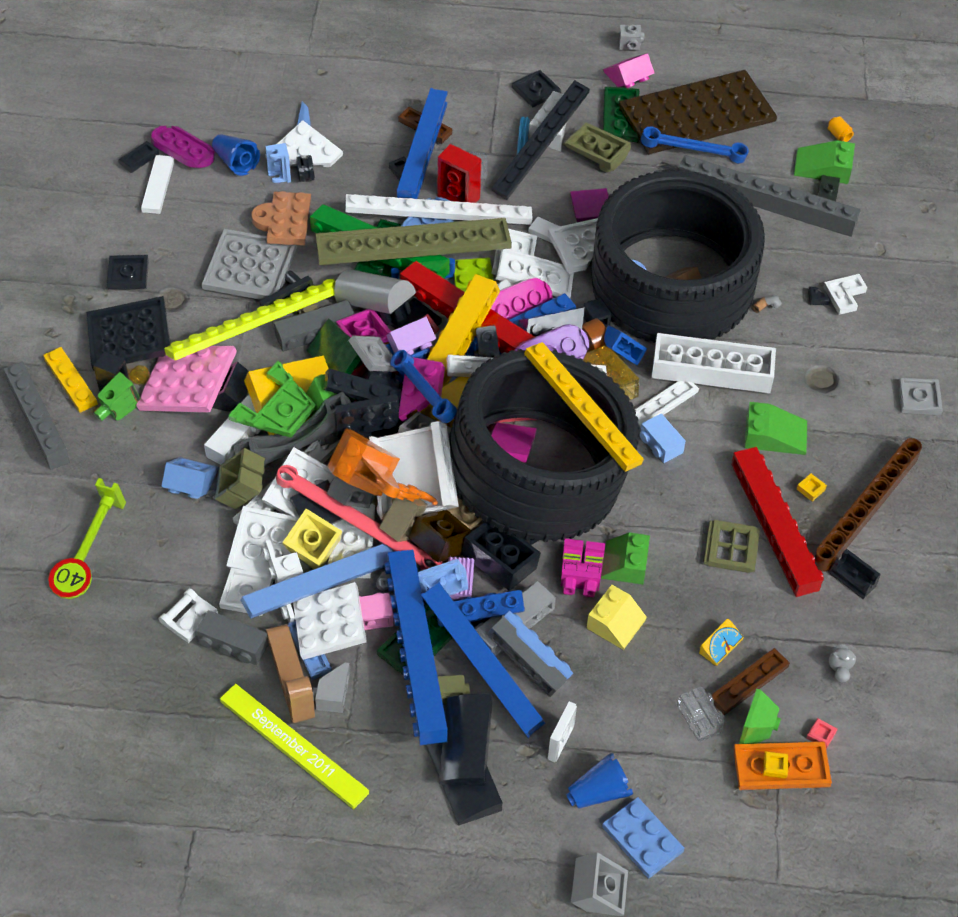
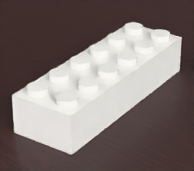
[652,333,776,393]

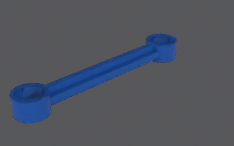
[641,127,749,163]
[390,350,457,423]

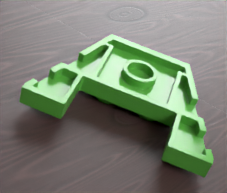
[228,361,316,438]

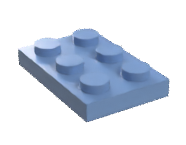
[602,797,685,879]

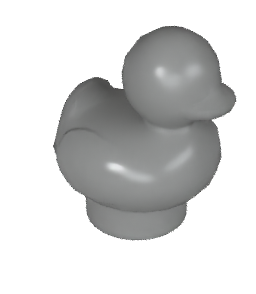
[829,645,856,683]

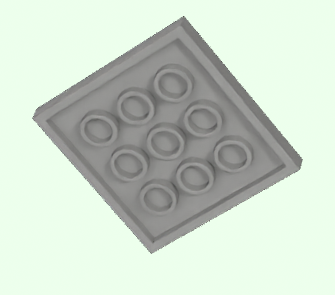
[202,229,297,300]

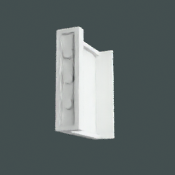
[369,421,459,520]

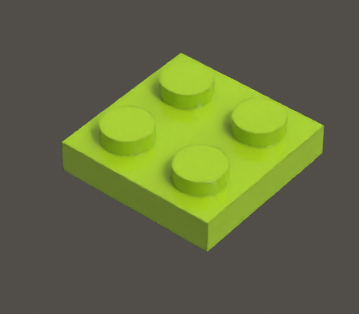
[454,258,494,292]

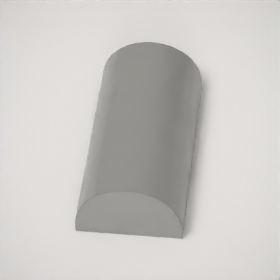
[334,269,416,314]

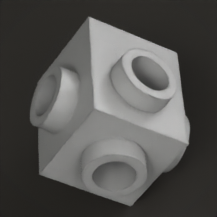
[619,25,644,50]

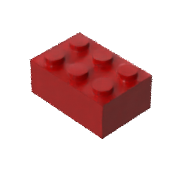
[437,144,481,203]

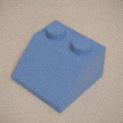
[162,457,219,499]

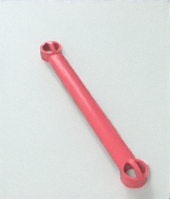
[276,465,443,571]

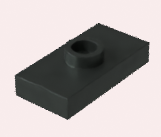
[818,175,840,201]

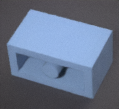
[640,413,686,463]

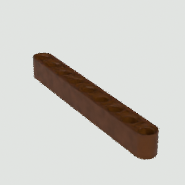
[814,438,922,572]

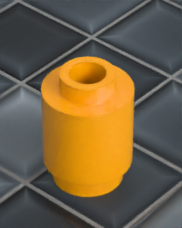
[828,116,854,142]

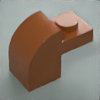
[582,318,612,357]

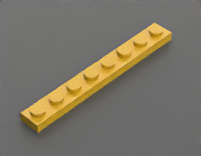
[524,342,644,472]

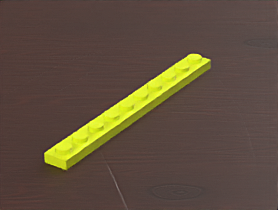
[164,279,336,360]

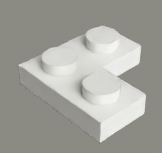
[823,274,867,315]

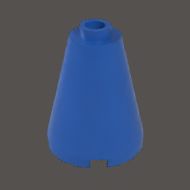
[212,134,260,176]
[566,753,633,809]

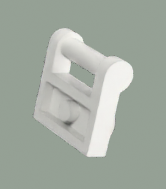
[159,588,218,643]

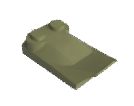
[562,123,631,172]

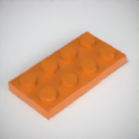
[733,742,832,790]

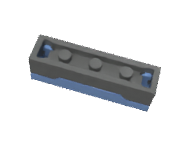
[487,611,573,697]

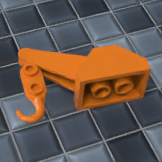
[327,429,438,506]

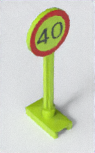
[48,478,126,599]

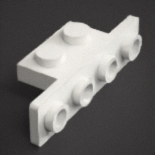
[262,539,303,623]

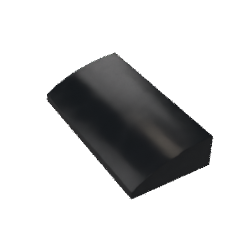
[439,693,493,786]
[427,742,503,826]

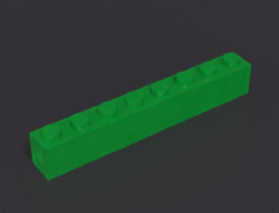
[310,204,450,279]

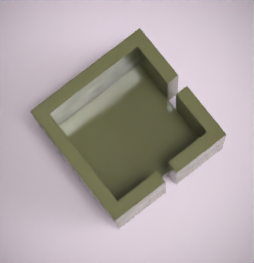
[215,448,265,510]

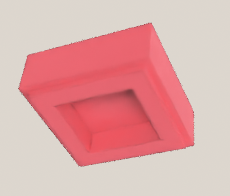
[806,718,838,749]

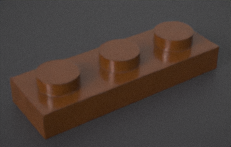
[398,107,452,144]

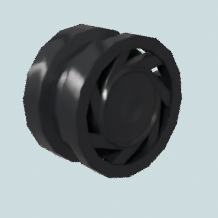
[296,155,315,182]

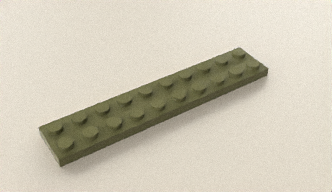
[316,218,512,265]

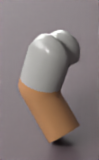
[752,295,782,313]

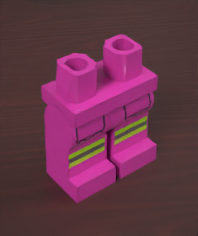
[560,539,605,598]

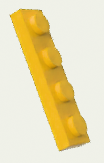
[43,347,98,413]

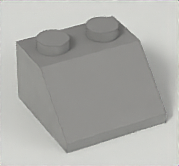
[571,852,628,916]

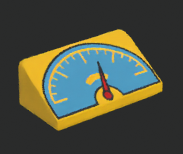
[699,619,744,666]

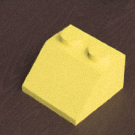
[282,509,342,569]
[587,585,647,650]

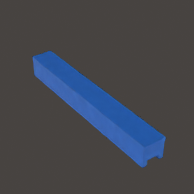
[397,88,448,199]
[421,582,546,738]

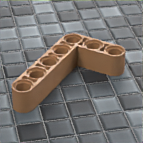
[266,624,315,723]

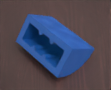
[604,325,647,366]

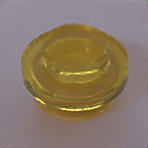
[130,365,150,384]

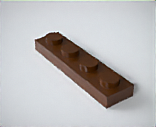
[709,648,790,716]

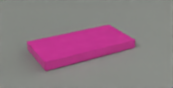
[491,422,537,463]

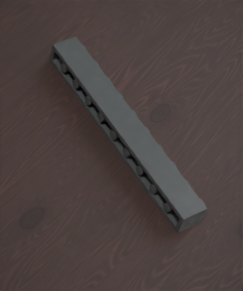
[678,155,861,237]

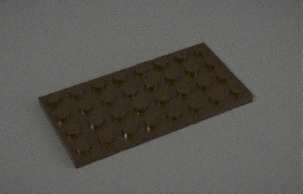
[619,69,777,155]

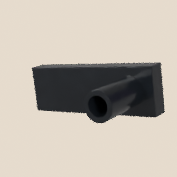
[259,270,313,307]

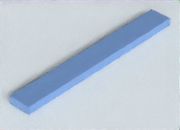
[240,544,393,619]

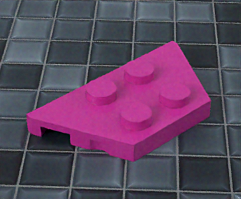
[399,357,445,422]

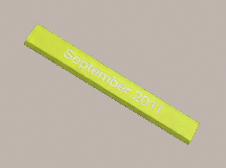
[220,684,369,810]

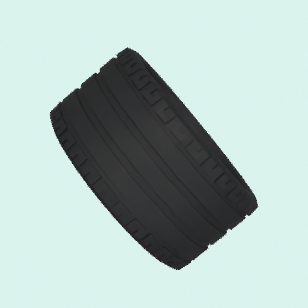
[591,170,765,343]
[449,349,640,542]

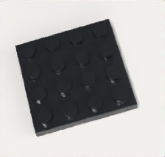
[86,296,171,371]

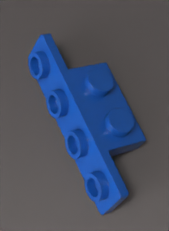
[437,590,525,626]

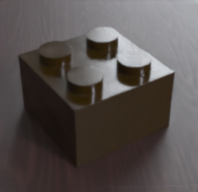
[409,510,472,562]

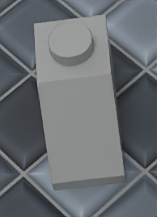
[313,662,350,713]

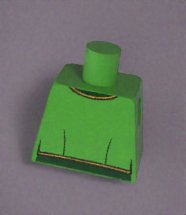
[94,372,140,421]

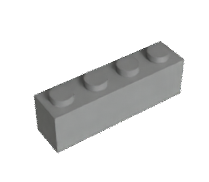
[475,581,556,656]

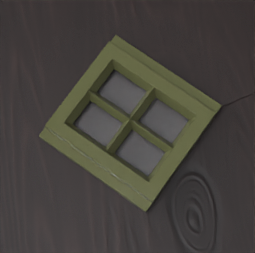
[704,520,760,573]

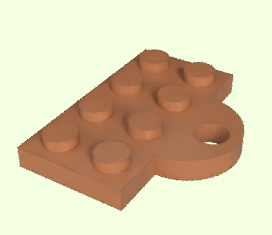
[252,191,311,246]

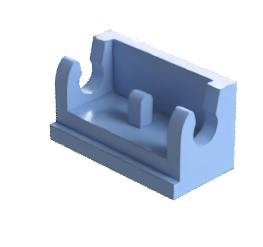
[265,143,291,183]
[418,559,468,596]

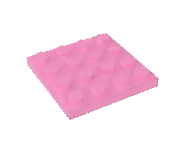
[136,346,237,412]

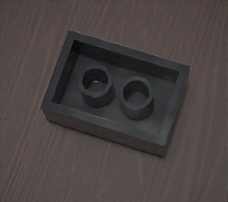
[461,523,541,591]

